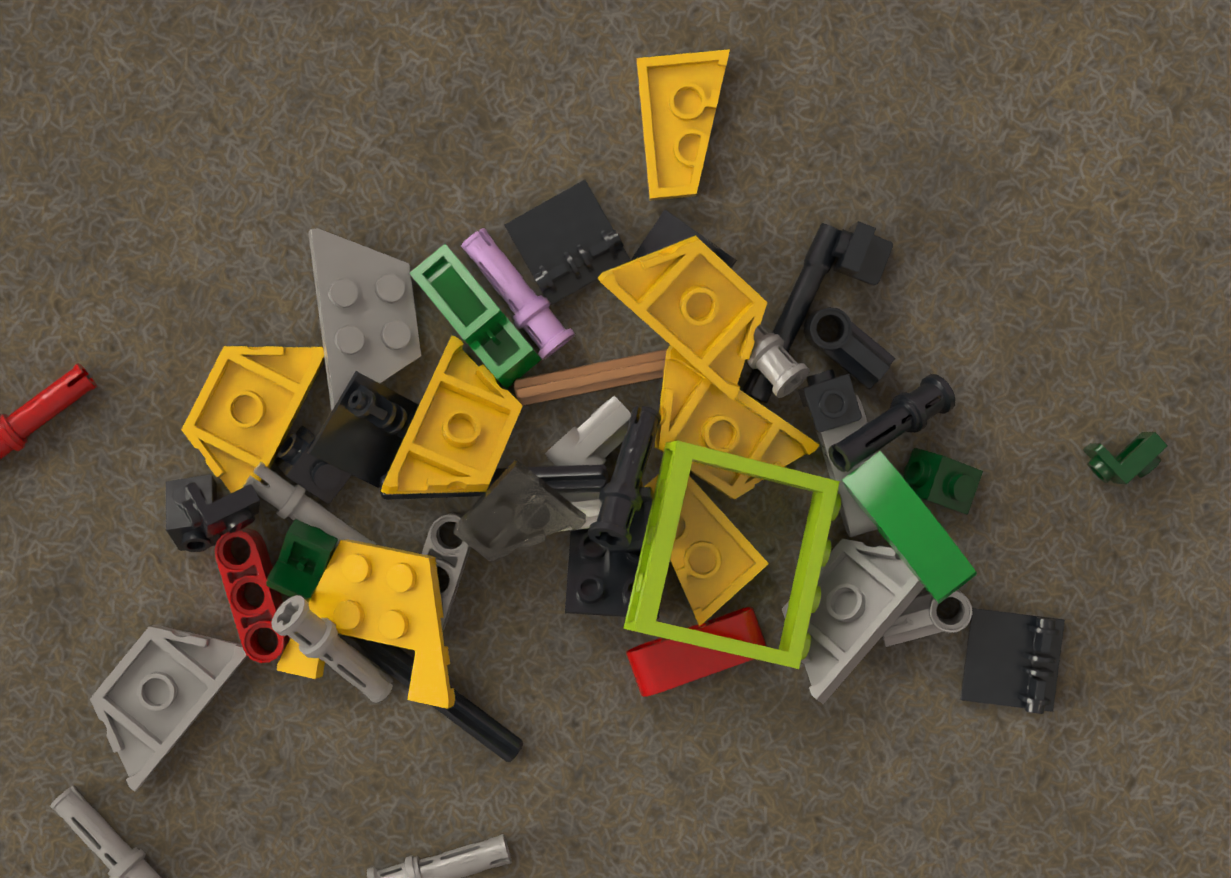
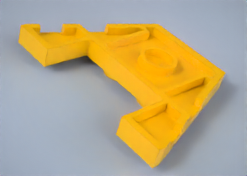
[277,539,455,709]

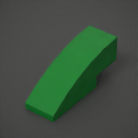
[409,244,542,389]
[842,451,977,604]

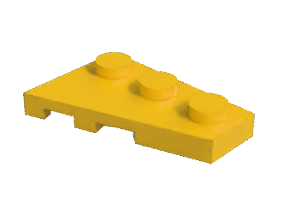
[637,49,730,201]
[644,473,769,627]

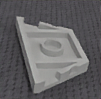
[308,228,421,411]
[782,538,924,704]
[90,624,247,791]

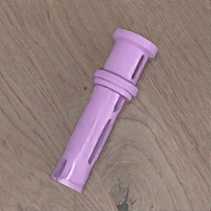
[461,228,575,360]

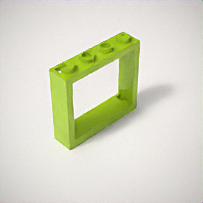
[623,440,841,669]

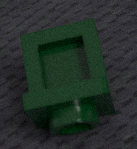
[1083,432,1168,485]
[903,448,983,515]
[266,519,338,603]

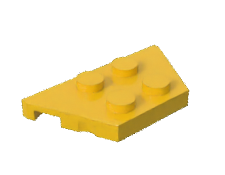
[598,235,768,401]
[381,335,523,494]
[655,345,819,499]
[181,346,325,493]

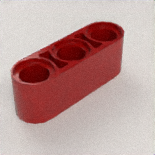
[214,528,290,663]
[626,607,767,697]

